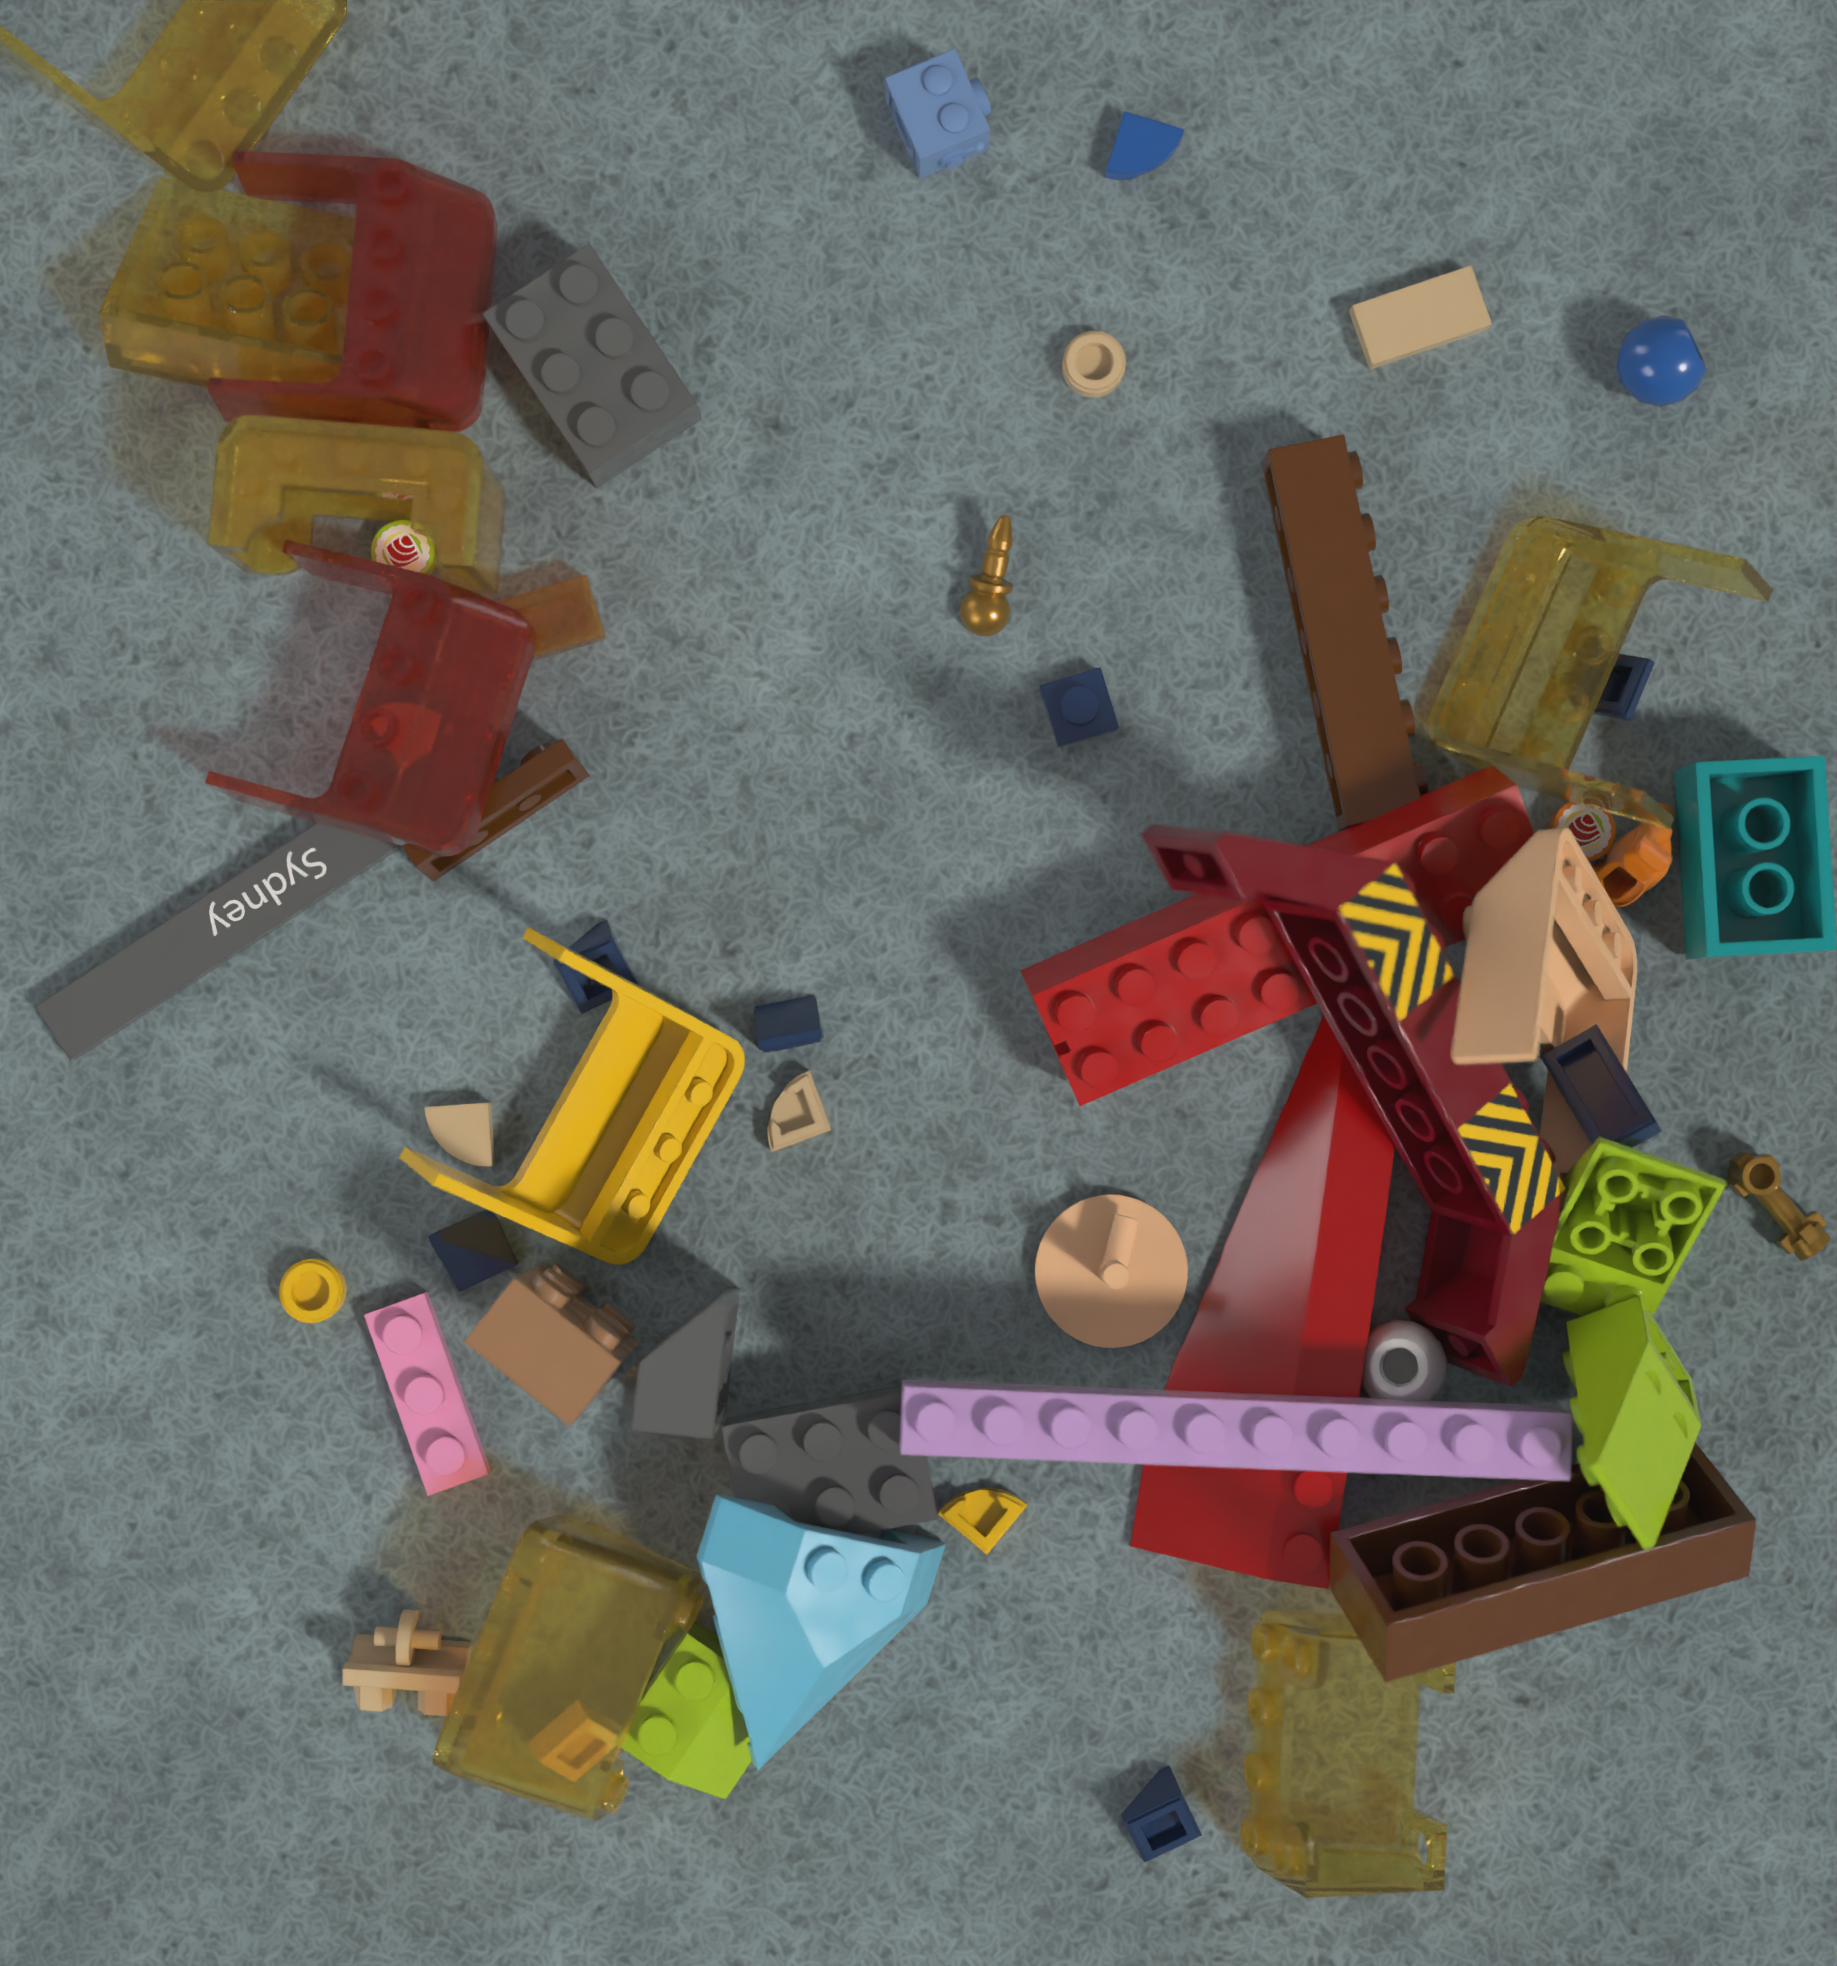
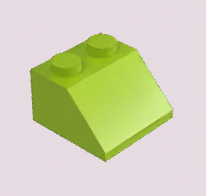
[613,1619,752,1799]

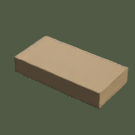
[1349,265,1492,370]

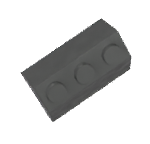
[622,1287,740,1439]

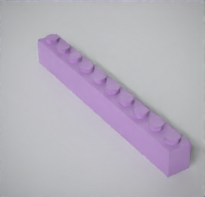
[899,1380,1572,1481]

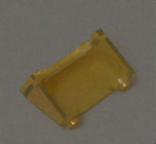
[432,1513,703,1821]

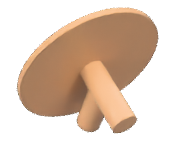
[1035,1194,1188,1348]

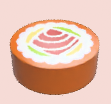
[1548,798,1616,862]

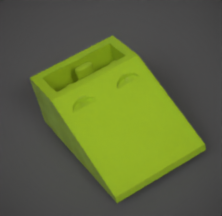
[1540,1137,1726,1316]
[1563,1295,1702,1550]

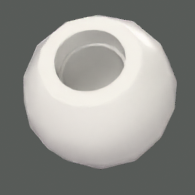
[1361,1320,1447,1401]

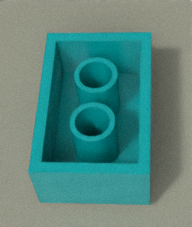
[1674,756,1837,960]

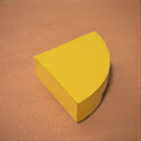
[937,1488,1027,1555]

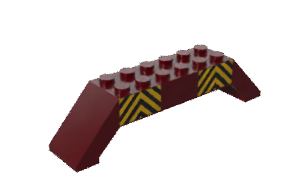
[1141,824,1566,1387]

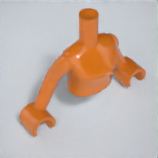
[1592,803,1675,907]

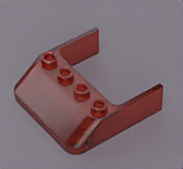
[207,150,498,433]
[205,540,537,857]

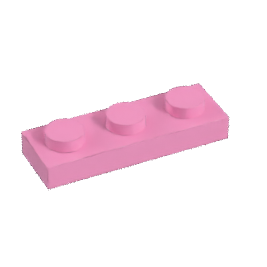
[364,1292,491,1496]

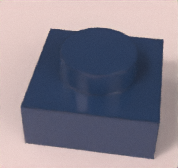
[1039,667,1119,748]

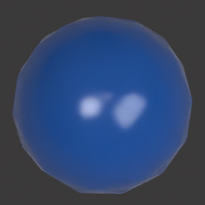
[1616,315,1707,407]

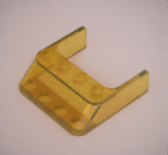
[0,0,347,192]

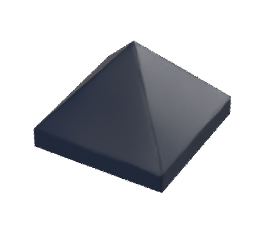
[1576,650,1655,721]

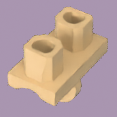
[343,1609,471,1716]

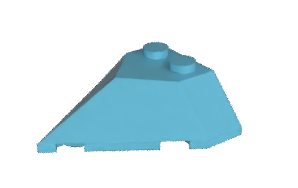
[697,1494,946,1770]

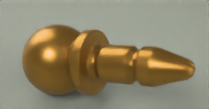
[960,515,1013,637]

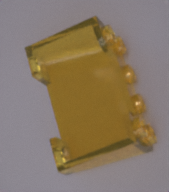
[1240,1610,1456,1898]

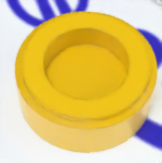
[279,1258,347,1323]

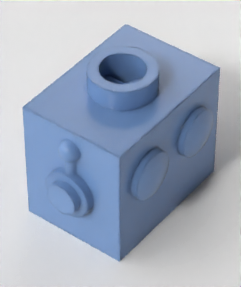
[885,49,991,178]

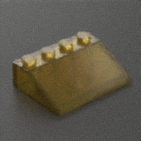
[98,177,406,420]

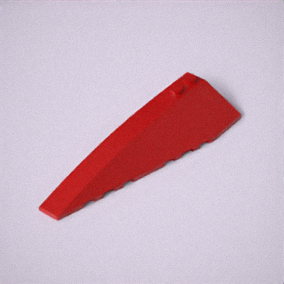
[1130,1014,1395,1590]

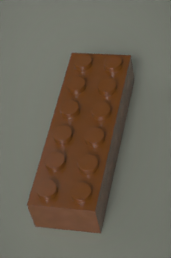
[1330,1442,1757,1683]

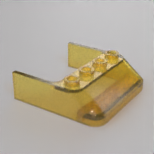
[1427,516,1773,830]

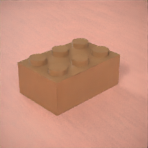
[464,1263,640,1426]

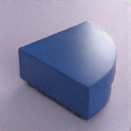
[1105,111,1185,180]

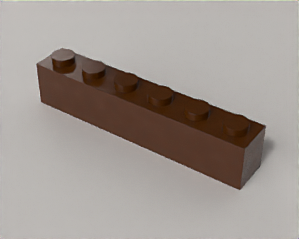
[1261,434,1428,831]

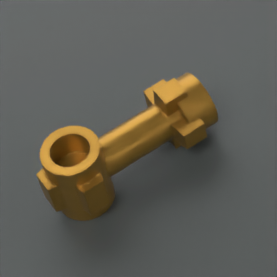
[1727,1151,1831,1261]

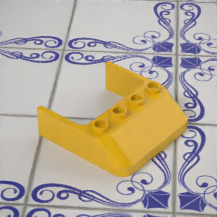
[399,927,745,1265]

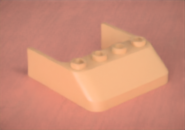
[1452,828,1637,1178]

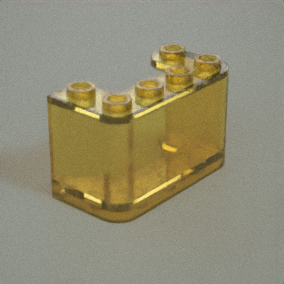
[208,415,506,594]

